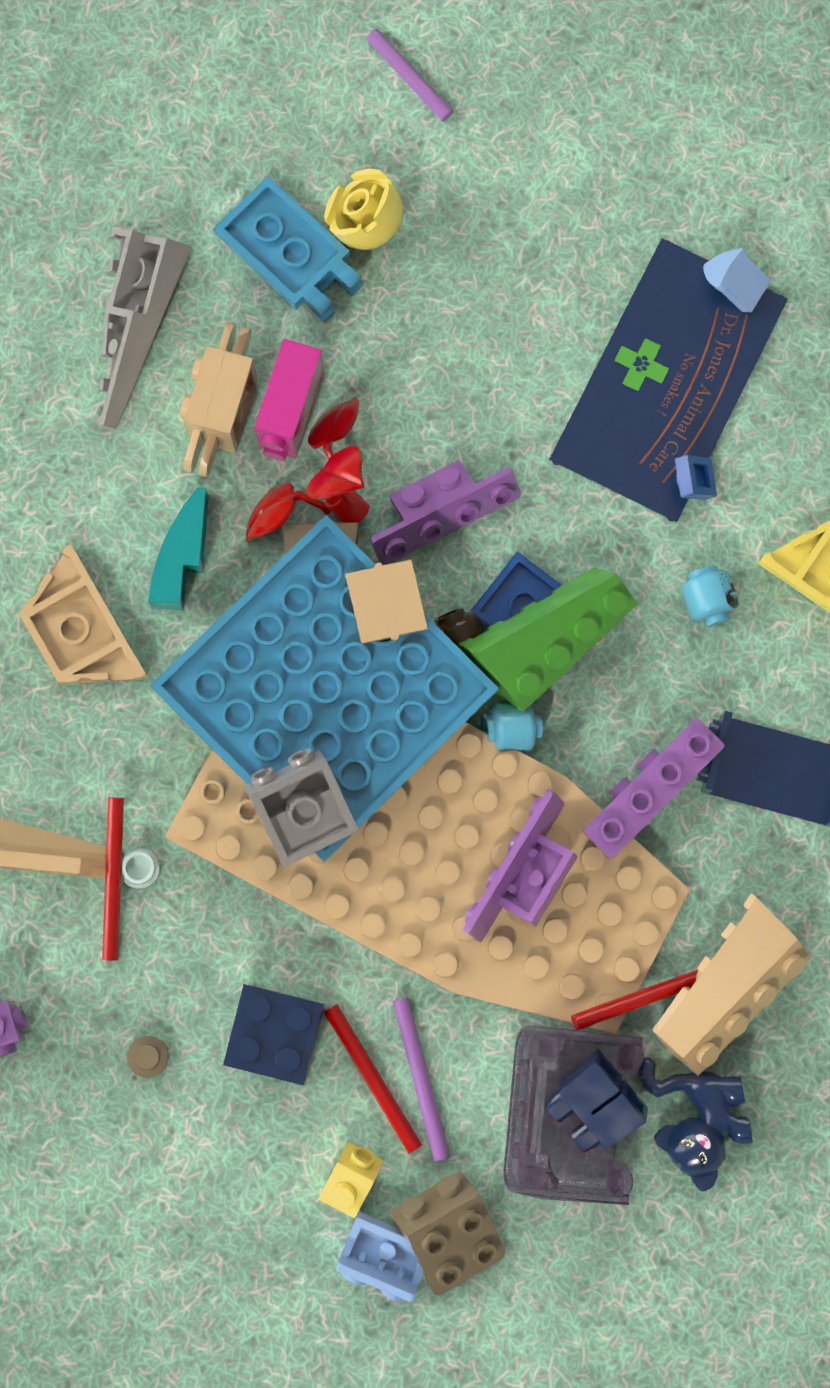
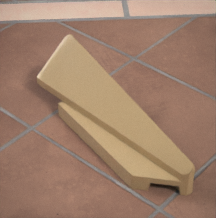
[0,818,106,879]

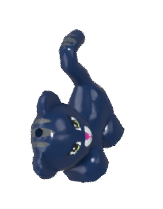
[638,1057,753,1191]

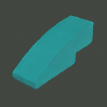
[148,487,209,611]

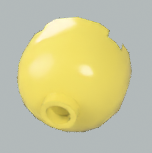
[324,168,404,250]

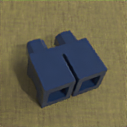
[546,1048,648,1153]

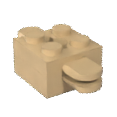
[180,322,258,478]

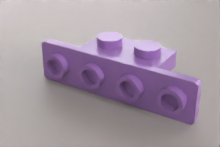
[370,460,521,565]
[583,719,724,859]
[463,789,578,942]

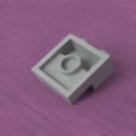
[244,749,359,868]

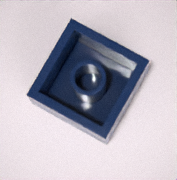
[223,984,325,1085]

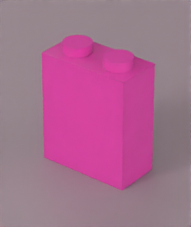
[254,338,324,461]

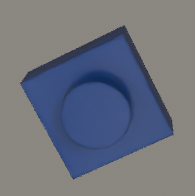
[675,455,717,500]

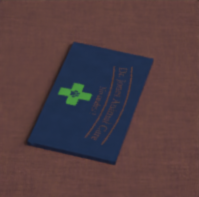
[549,238,788,522]

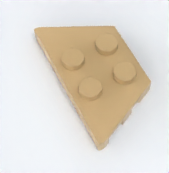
[19,544,148,685]

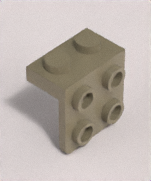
[389,1171,505,1295]

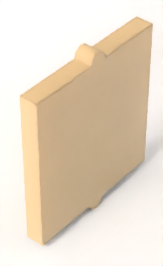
[345,560,428,644]

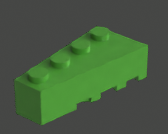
[458,567,638,712]

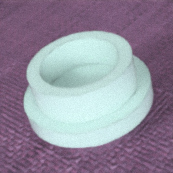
[121,848,160,889]

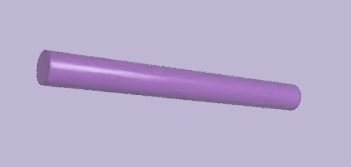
[392,997,450,1162]

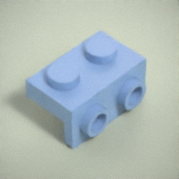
[336,1212,423,1302]

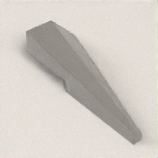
[96,226,192,429]

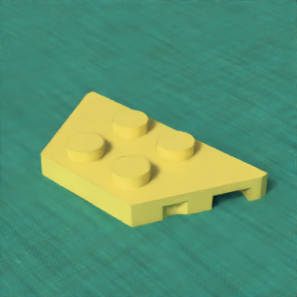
[758,520,830,613]

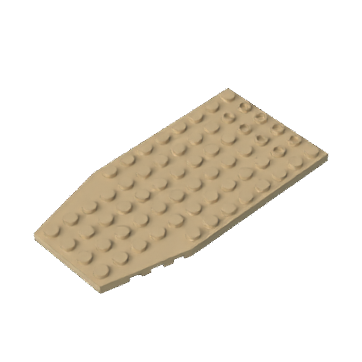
[164,722,690,1034]

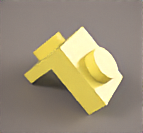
[319,1142,384,1218]

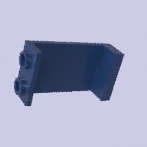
[696,711,830,827]

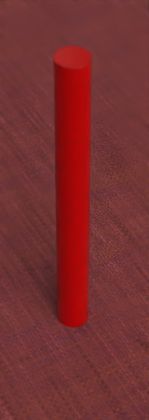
[102,797,124,961]
[571,970,698,1031]
[324,1004,422,1154]

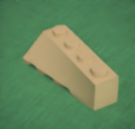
[652,893,811,1076]

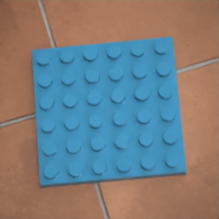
[150,515,499,862]

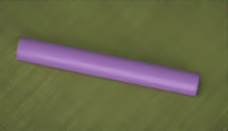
[366,29,454,122]

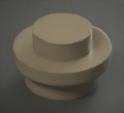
[127,1036,169,1078]

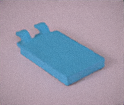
[213,176,363,323]

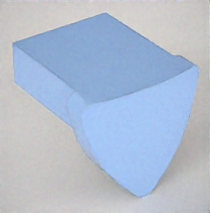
[703,248,771,312]

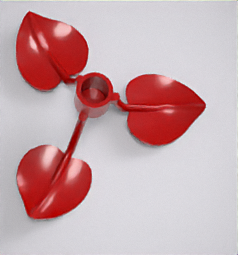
[246,397,370,543]

